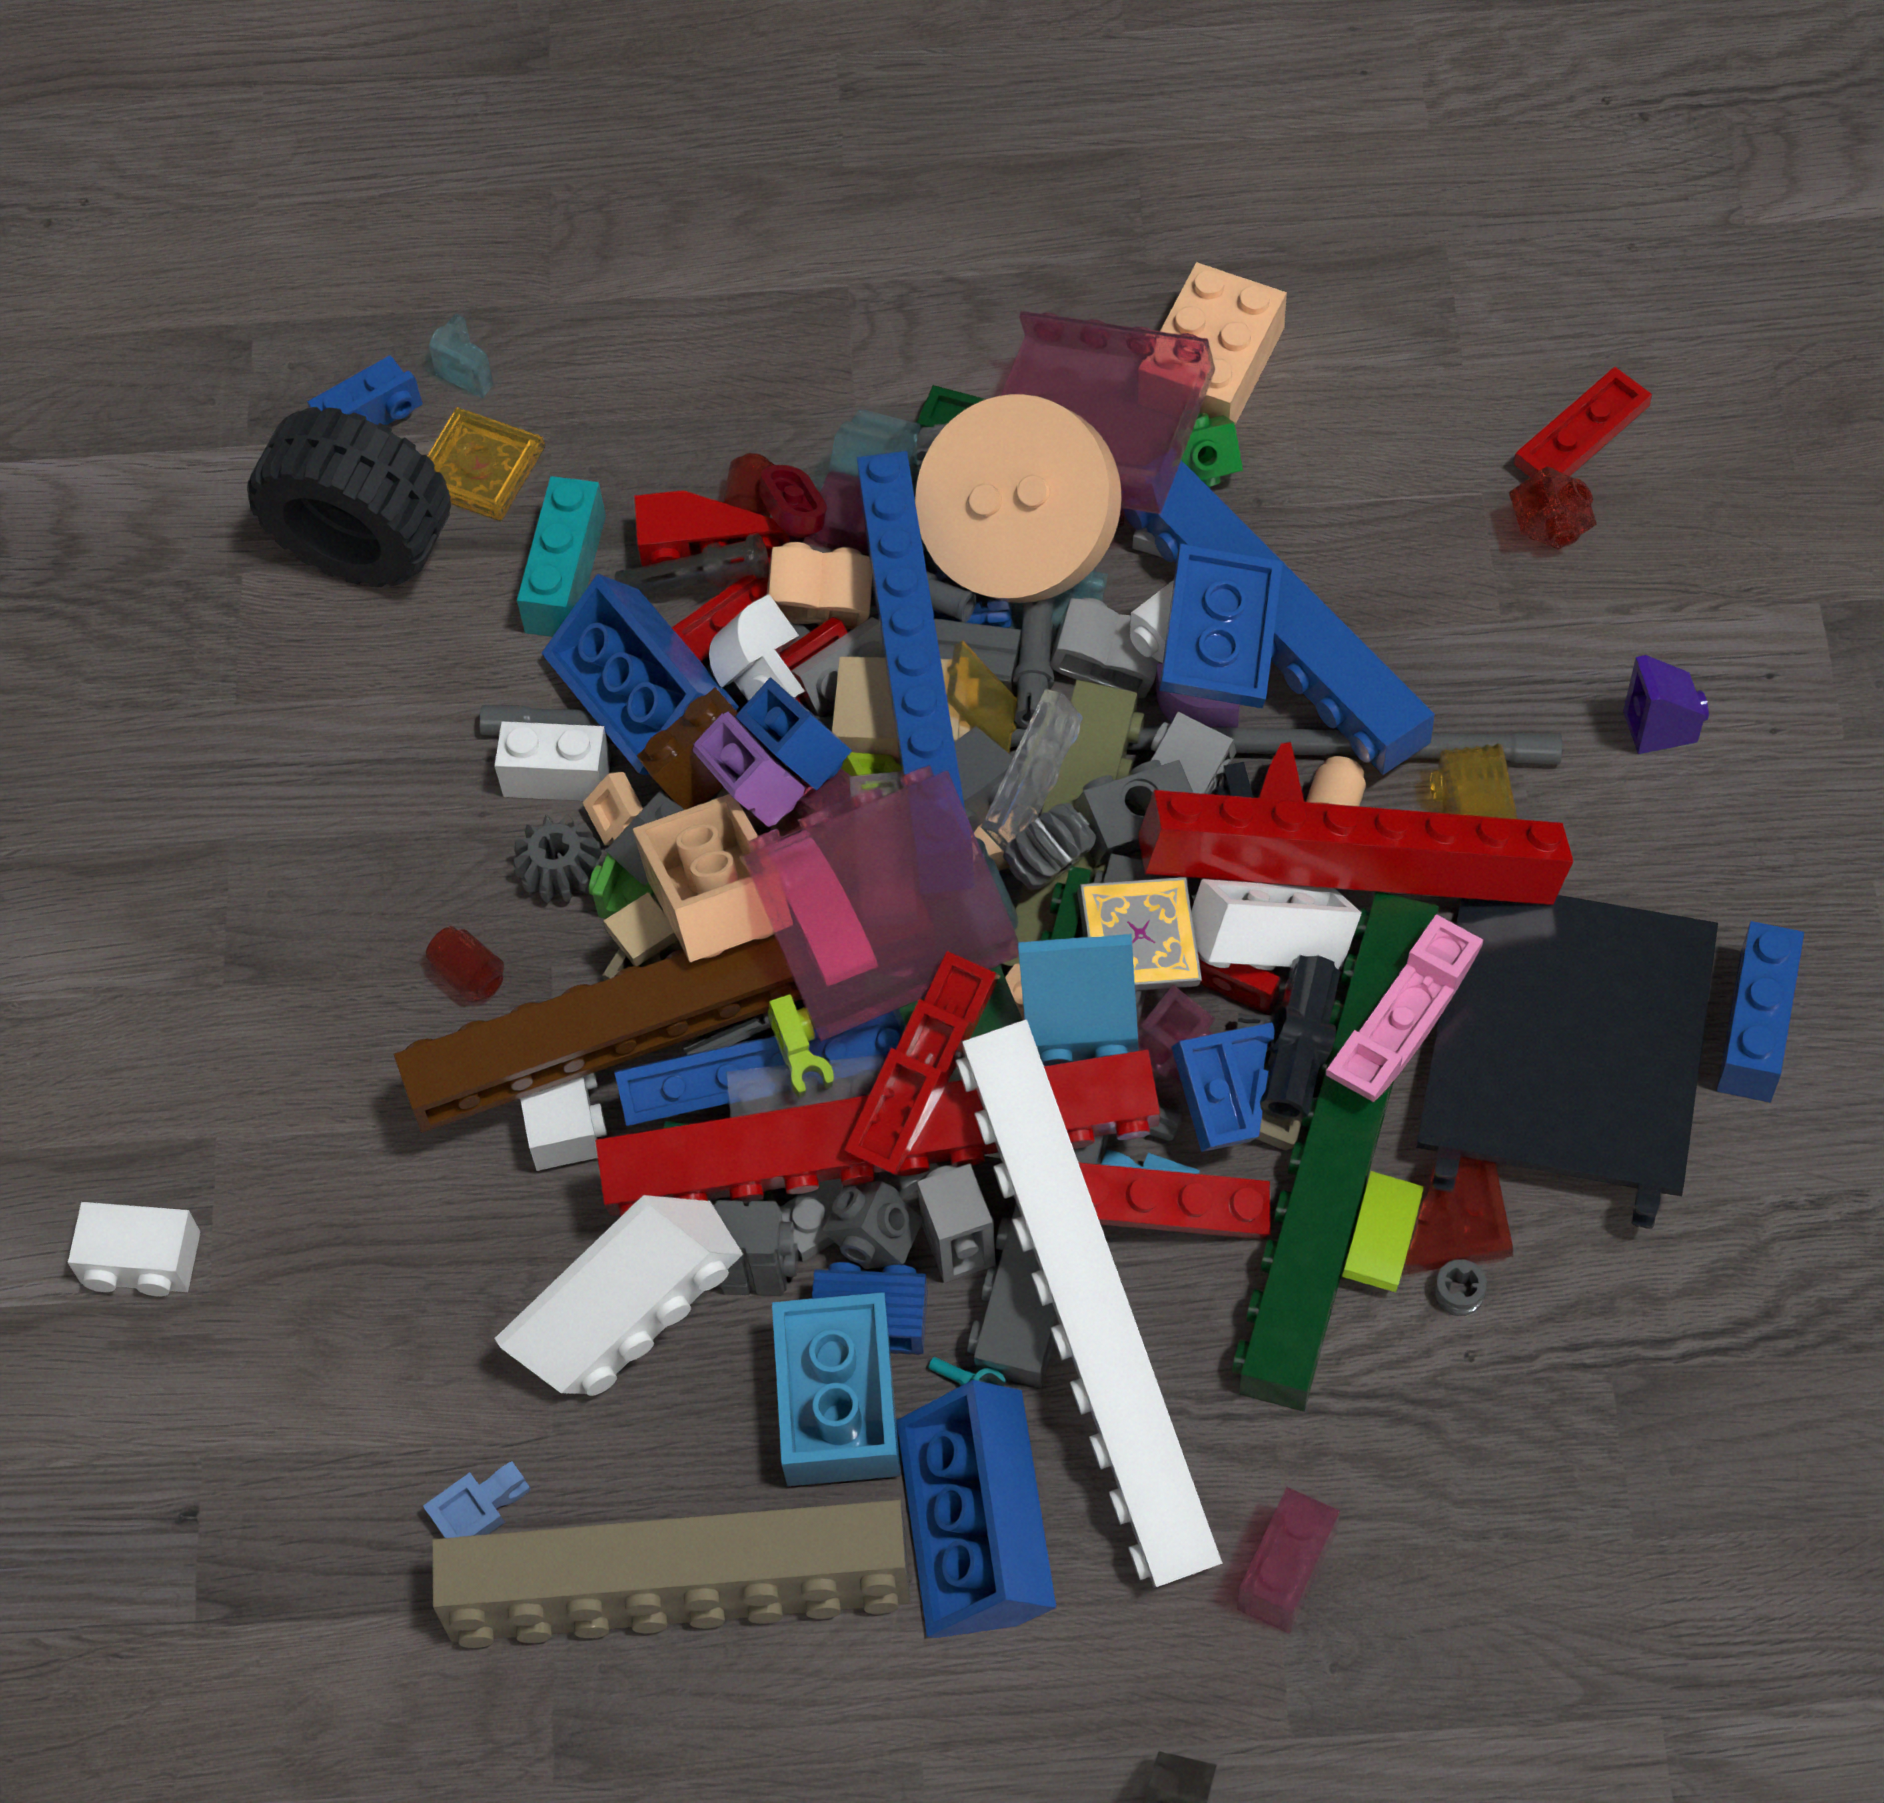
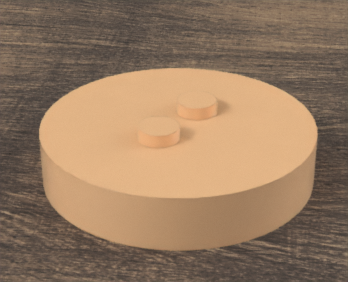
[915,394,1121,603]

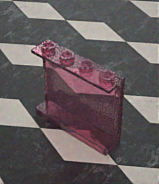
[1001,311,1216,514]
[739,765,1019,1041]

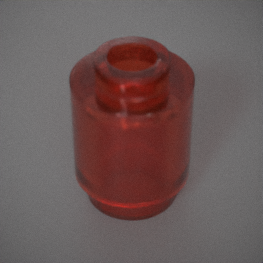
[723,453,774,517]
[426,926,504,1002]

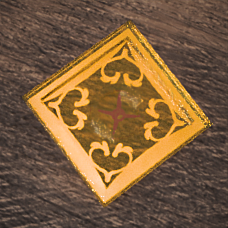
[427,407,545,522]

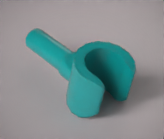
[929,1357,1005,1386]

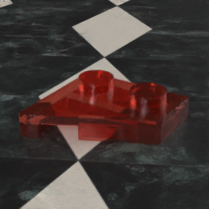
[1405,1156,1513,1274]

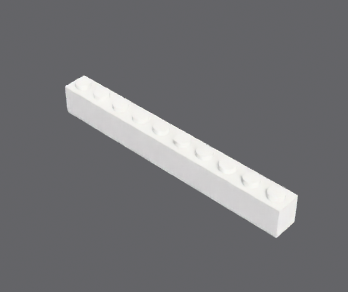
[956,1019,1222,1588]

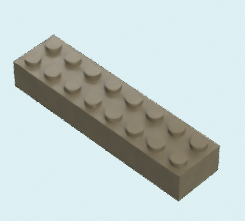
[432,1500,911,1648]

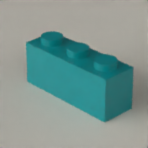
[517,476,606,637]

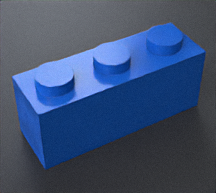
[1716,921,1804,1103]

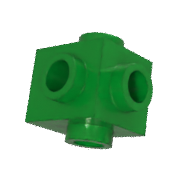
[1162,413,1243,487]

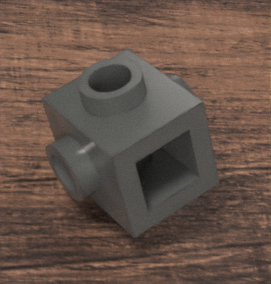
[823,1181,923,1269]

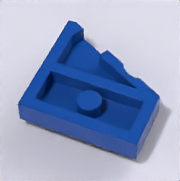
[1171,1022,1275,1152]

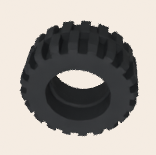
[247,407,451,587]

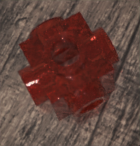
[1509,466,1597,550]

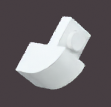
[709,594,804,701]

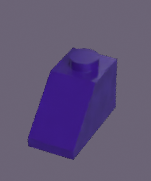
[1623,655,1709,754]

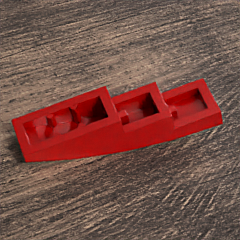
[844,951,1000,1175]

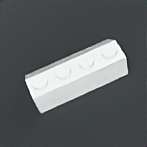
[495,1195,743,1396]

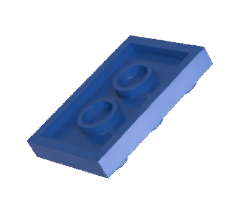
[1159,544,1283,709]

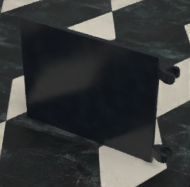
[1416,895,1718,1229]

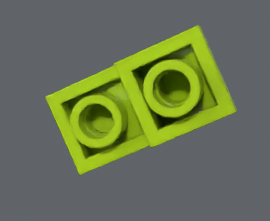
[1342,1171,1424,1293]

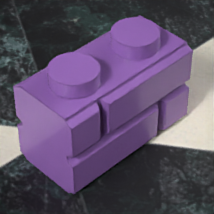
[692,712,805,827]

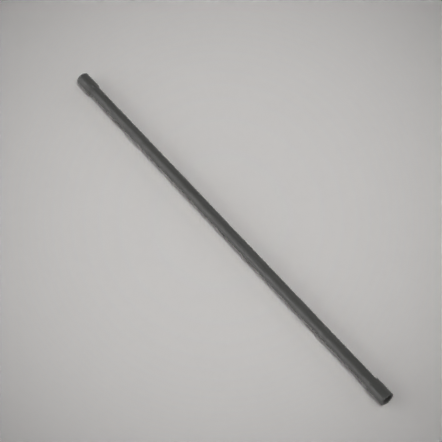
[480,705,1562,765]

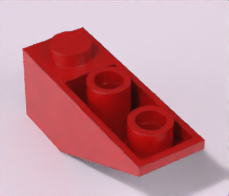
[634,490,790,573]

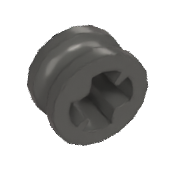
[1435,1259,1487,1316]

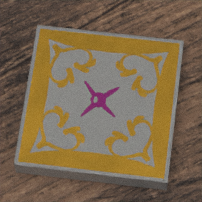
[1077,877,1202,991]

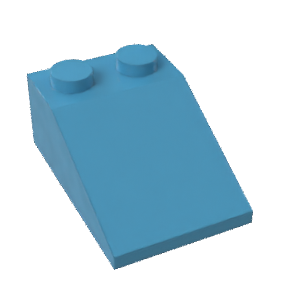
[1018,934,1139,1066]
[772,1292,901,1486]

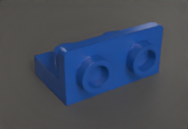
[307,355,423,426]

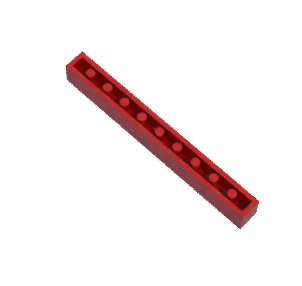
[595,1049,1160,1217]

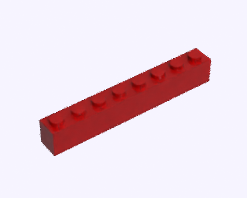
[1138,790,1574,905]

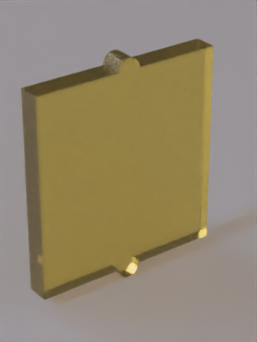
[947,640,1017,754]

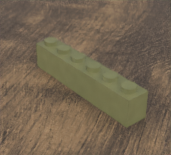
[1002,680,1145,977]

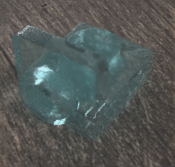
[429,314,494,398]

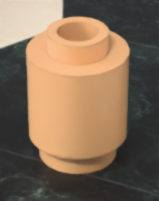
[1306,756,1366,806]

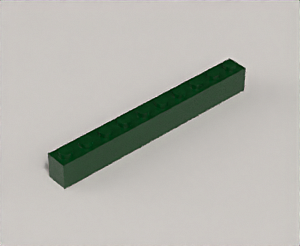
[1232,891,1439,1412]

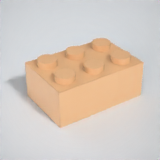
[1139,262,1287,425]
[633,794,793,962]

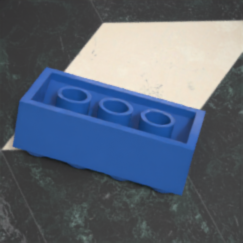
[541,573,739,775]
[897,1380,1056,1638]

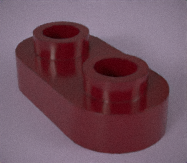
[758,465,827,538]

